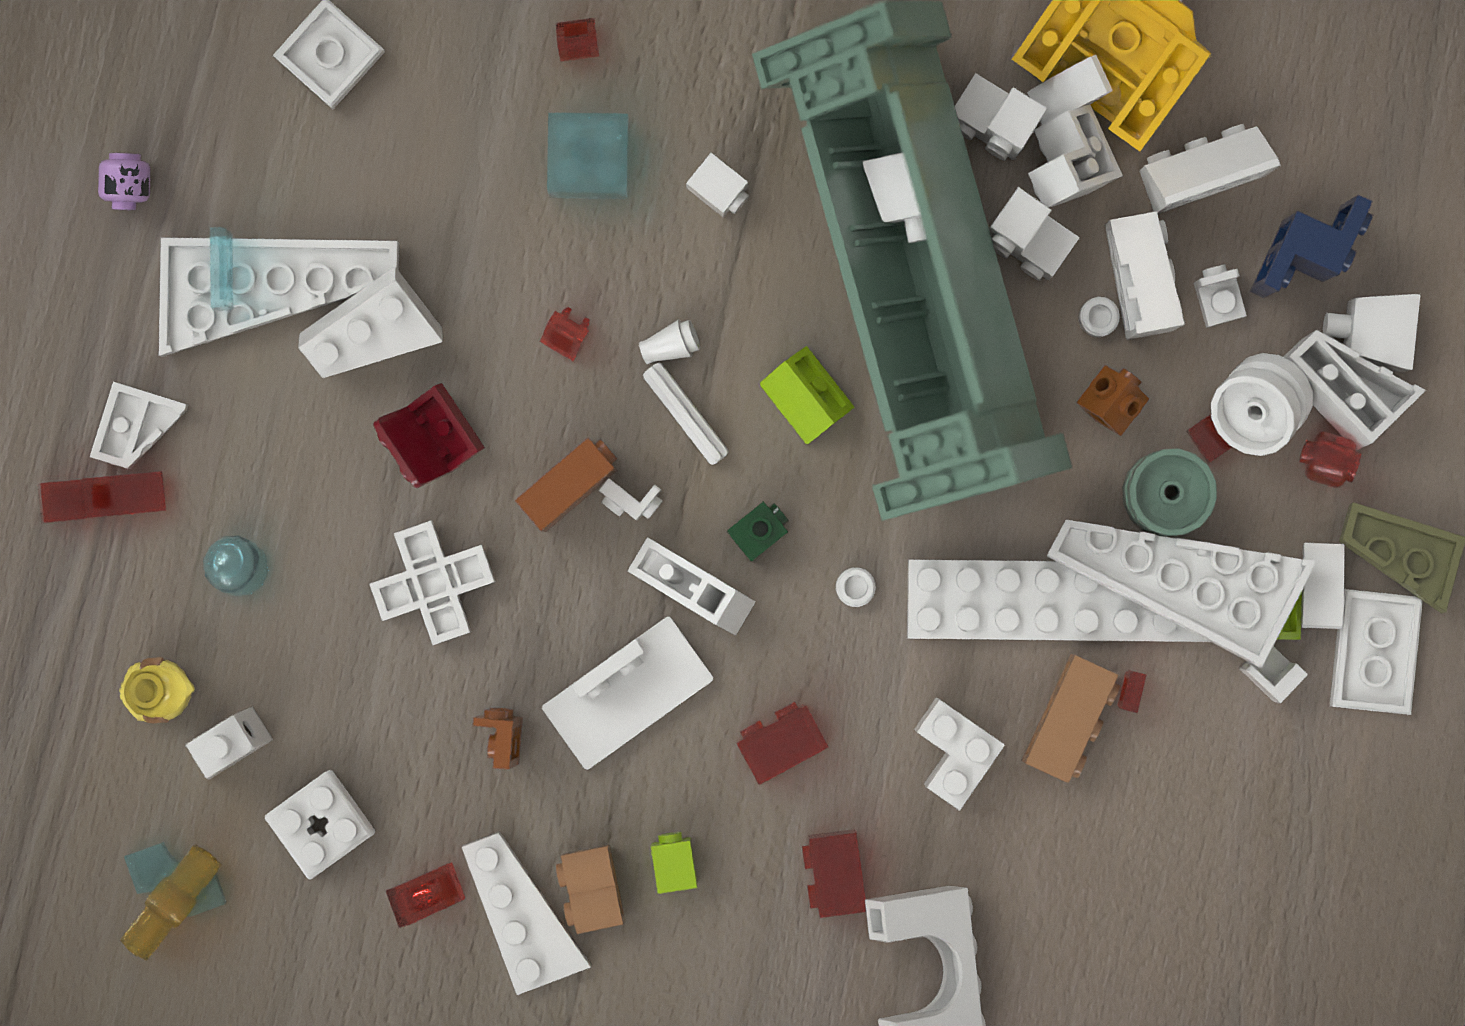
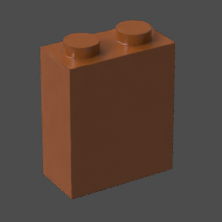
[515,438,618,532]

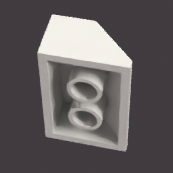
[1139,124,1280,214]

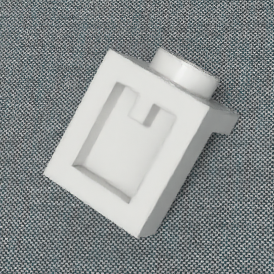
[1194,264,1247,328]

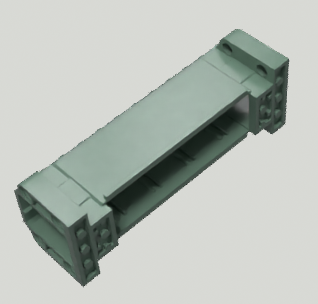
[752,0,1073,521]

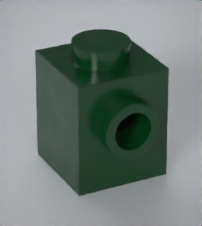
[726,501,789,562]

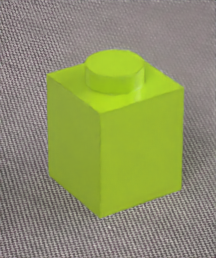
[651,832,698,894]

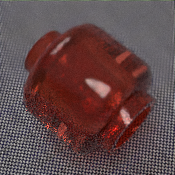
[1299,431,1361,488]

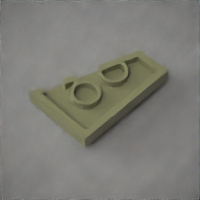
[1339,502,1465,614]

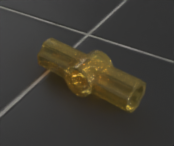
[120,844,222,961]

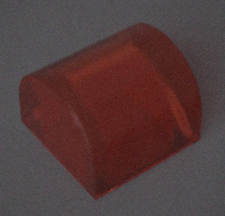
[556,18,600,62]

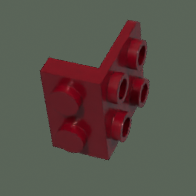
[373,383,485,488]

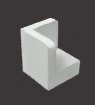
[1239,646,1308,703]

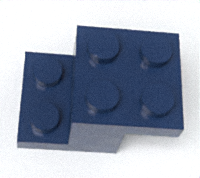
[1250,195,1373,298]

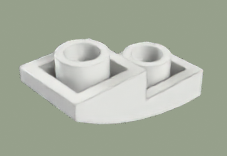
[1027,55,1113,125]
[1302,543,1344,629]

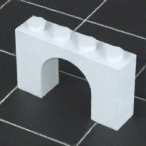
[865,886,986,1026]

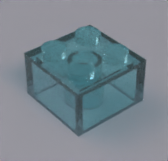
[547,113,629,199]

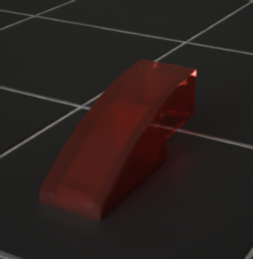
[38,471,166,524]

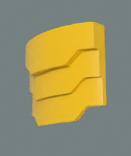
[1011,0,1212,152]

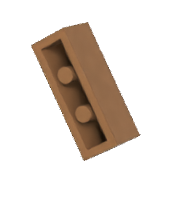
[1021,654,1120,783]

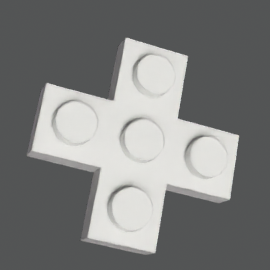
[370,521,495,645]

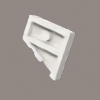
[90,382,189,469]

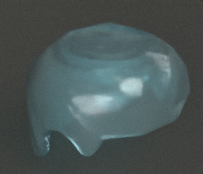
[203,535,268,597]

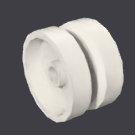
[1211,353,1313,456]

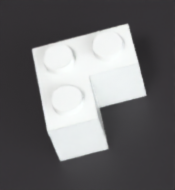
[955,73,1047,161]
[1028,104,1123,208]
[989,187,1080,281]
[914,697,1005,810]

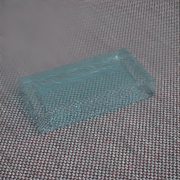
[210,227,233,311]

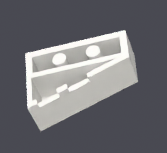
[1105,211,1185,340]
[298,267,443,378]
[1284,330,1426,451]

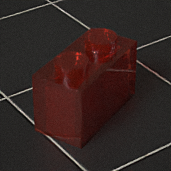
[736,701,829,785]
[802,829,866,918]

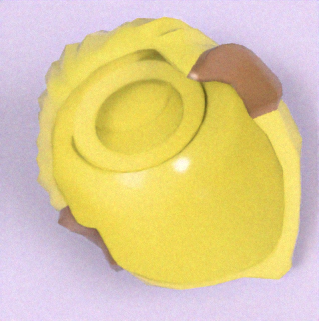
[119,657,195,724]

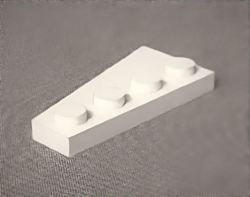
[462,832,592,995]

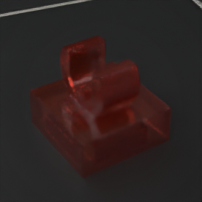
[540,307,590,362]

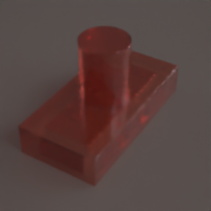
[385,862,466,928]

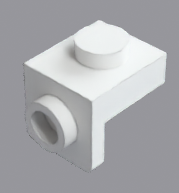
[599,478,662,521]

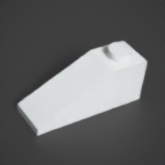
[628,537,756,635]

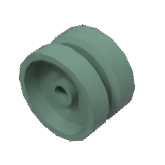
[1122,449,1217,536]

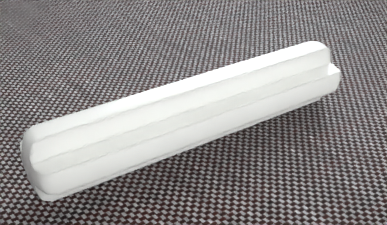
[643,362,728,465]

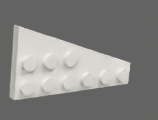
[159,238,399,357]
[1047,520,1317,668]

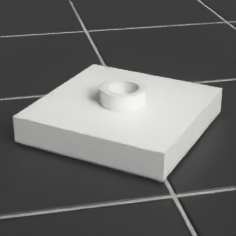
[273,0,385,109]

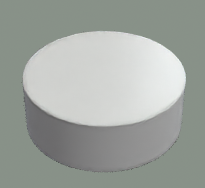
[1079,297,1120,337]
[836,568,876,607]

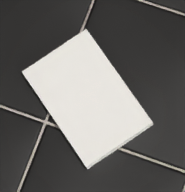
[1330,589,1423,715]

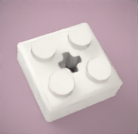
[265,770,375,879]

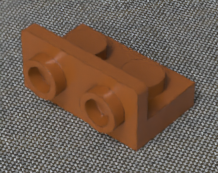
[473,708,523,769]

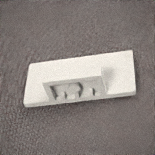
[542,617,713,770]

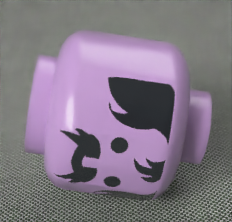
[98,153,150,210]

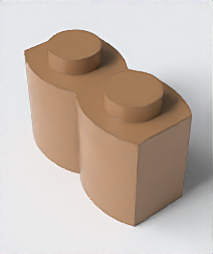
[556,844,625,934]

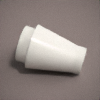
[639,319,700,364]

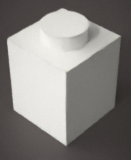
[686,153,749,218]

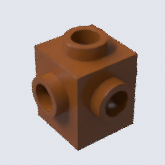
[1076,365,1149,436]

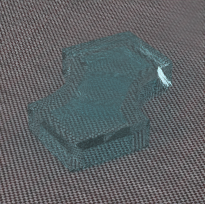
[124,842,227,918]

